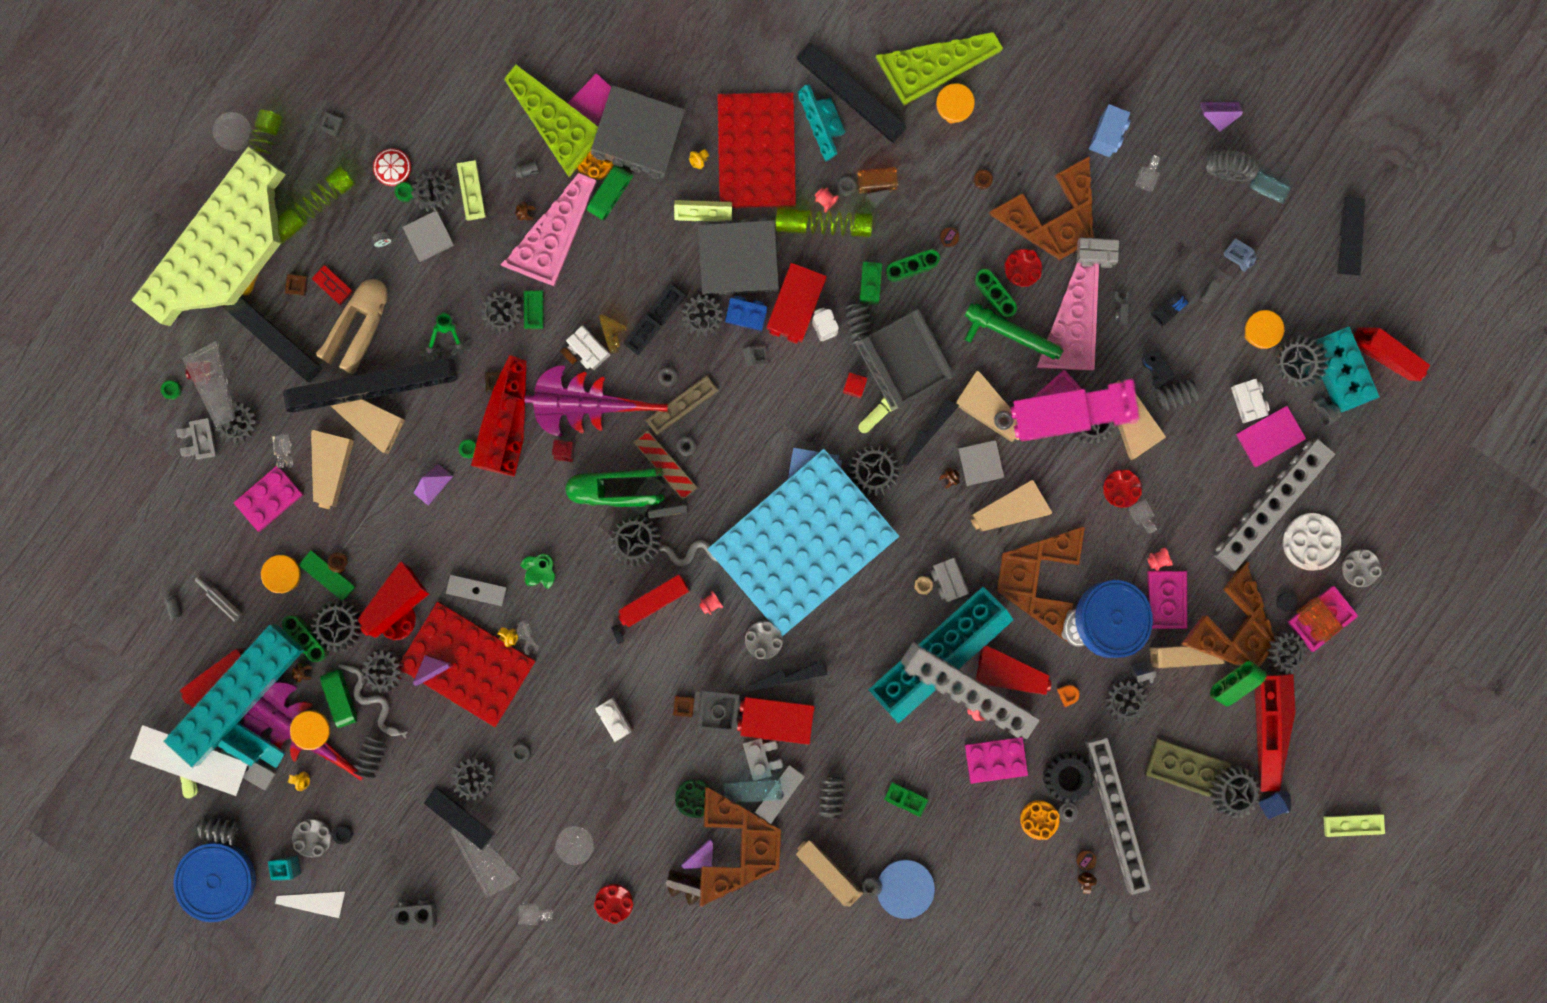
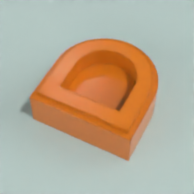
[1057,685,1080,707]

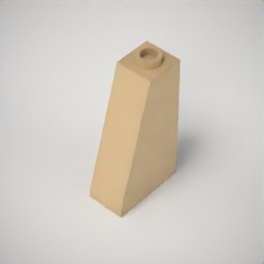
[955,371,1020,442]
[1114,381,1166,460]
[331,400,405,454]
[311,430,354,509]
[971,480,1052,532]
[1150,645,1224,668]
[796,841,863,907]

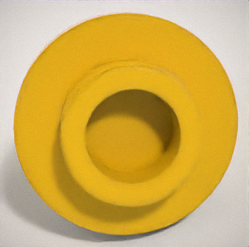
[689,149,709,169]
[498,627,518,647]
[288,772,310,791]

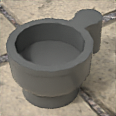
[1313,397,1341,427]

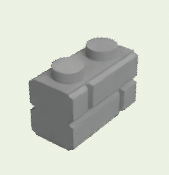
[1076,237,1119,268]
[931,557,969,602]

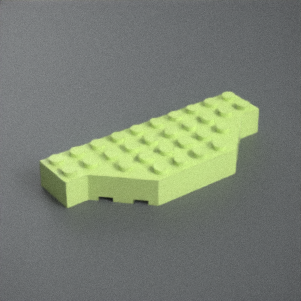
[132,147,286,326]

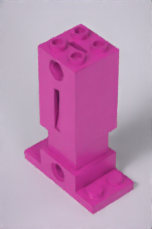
[1011,379,1139,442]

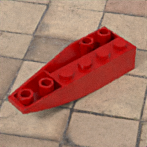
[471,355,527,477]
[1255,674,1295,792]

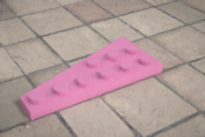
[501,173,597,287]
[1036,263,1099,371]

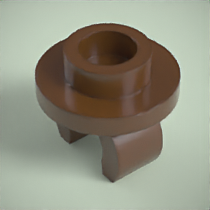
[515,201,536,221]
[939,468,960,489]
[292,663,312,682]
[1077,872,1097,894]

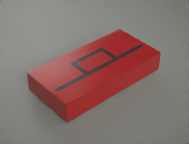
[312,265,353,305]

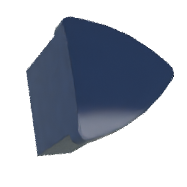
[1258,790,1291,819]

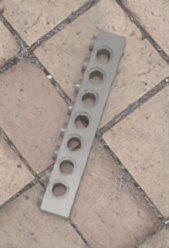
[1213,439,1335,571]
[900,642,1040,739]
[1085,736,1151,895]

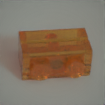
[857,167,898,194]
[1296,597,1343,642]

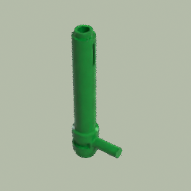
[964,303,1064,360]

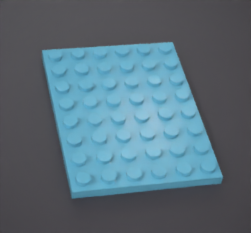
[707,449,899,636]

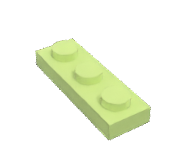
[457,160,486,221]
[674,200,732,222]
[1323,814,1385,837]

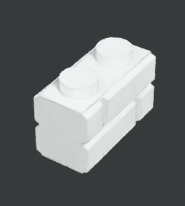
[812,308,839,342]
[566,326,610,370]
[1231,379,1270,423]
[595,697,633,742]

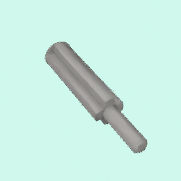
[195,577,242,622]

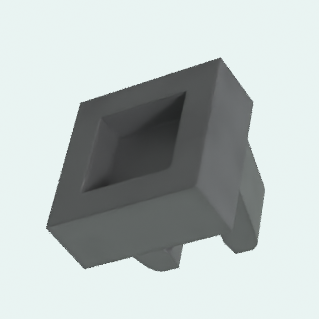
[1131,661,1156,686]

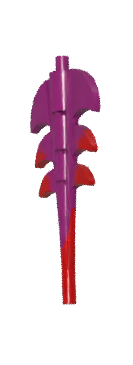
[525,365,668,437]
[244,682,363,781]

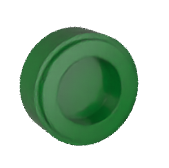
[395,182,414,202]
[161,380,182,400]
[458,439,476,459]

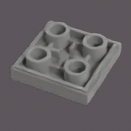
[403,211,454,262]
[958,440,1004,486]

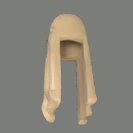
[316,279,388,374]

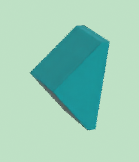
[267,855,301,880]

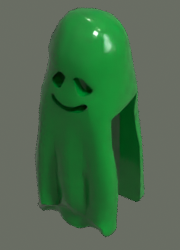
[565,468,664,507]

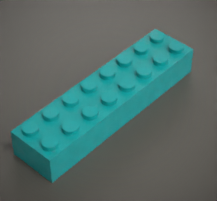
[868,587,1014,724]
[163,624,304,768]

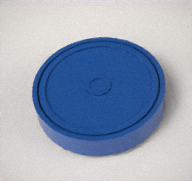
[1075,580,1153,658]
[174,842,256,922]

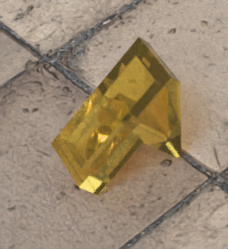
[599,314,628,354]

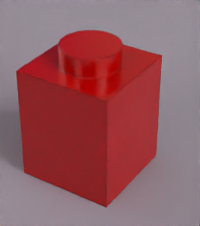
[843,372,868,399]

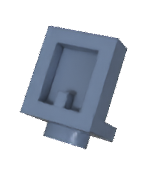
[1224,239,1256,272]

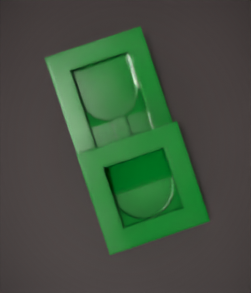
[884,782,929,817]

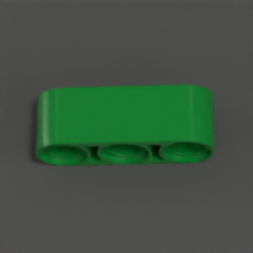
[587,165,633,221]
[886,249,940,282]
[974,269,1017,319]
[282,615,329,662]
[1210,661,1266,707]
[320,669,358,728]

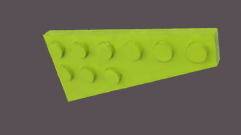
[875,32,1003,106]
[504,65,598,177]

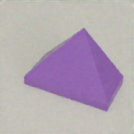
[1200,102,1243,131]
[414,464,453,505]
[413,655,452,686]
[681,837,714,869]

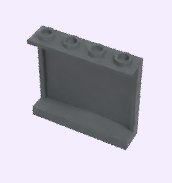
[591,85,685,179]
[698,218,779,297]
[855,309,954,411]

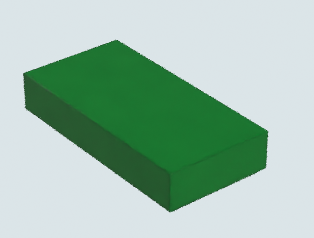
[524,290,544,329]

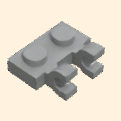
[176,418,217,460]
[743,738,784,781]

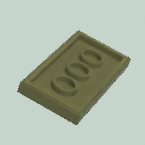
[1144,738,1231,797]

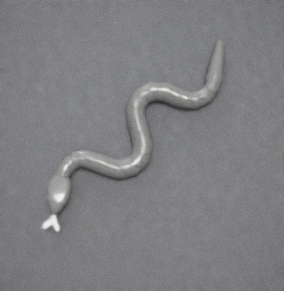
[648,540,718,566]
[339,664,408,738]

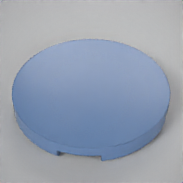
[877,859,935,919]

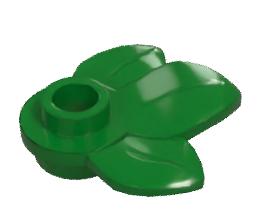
[520,553,555,589]

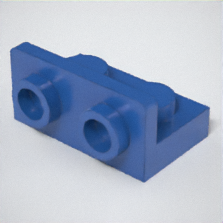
[725,296,767,331]

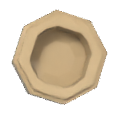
[914,576,933,594]

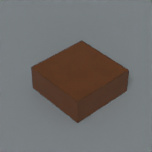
[285,274,308,296]
[673,696,695,717]

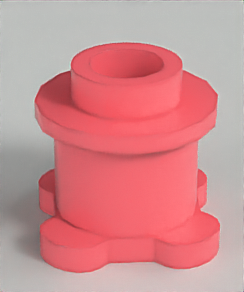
[815,187,839,213]
[1147,548,1173,571]
[699,591,723,615]

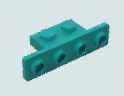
[797,84,845,161]
[218,723,285,768]

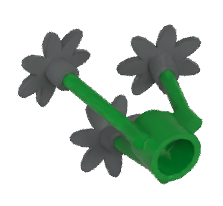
[417,312,471,360]

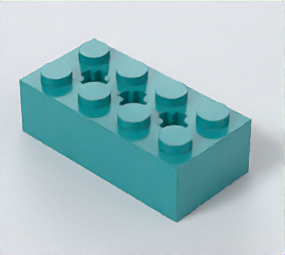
[1311,327,1380,413]

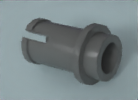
[513,161,539,179]
[163,595,182,620]

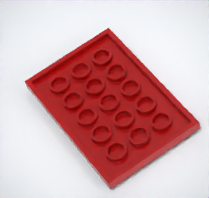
[718,93,796,208]
[400,602,536,727]

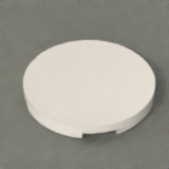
[1283,513,1342,571]

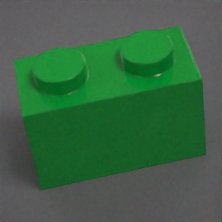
[859,262,882,305]

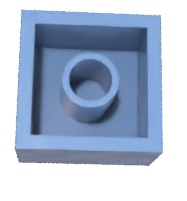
[1088,104,1131,157]

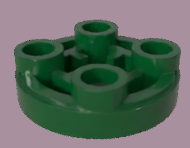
[675,779,712,818]

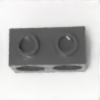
[393,899,437,931]

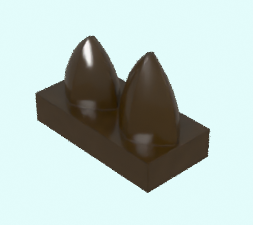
[665,869,701,906]

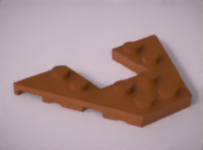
[989,157,1094,260]
[997,527,1085,641]
[1181,561,1275,667]
[699,787,781,907]

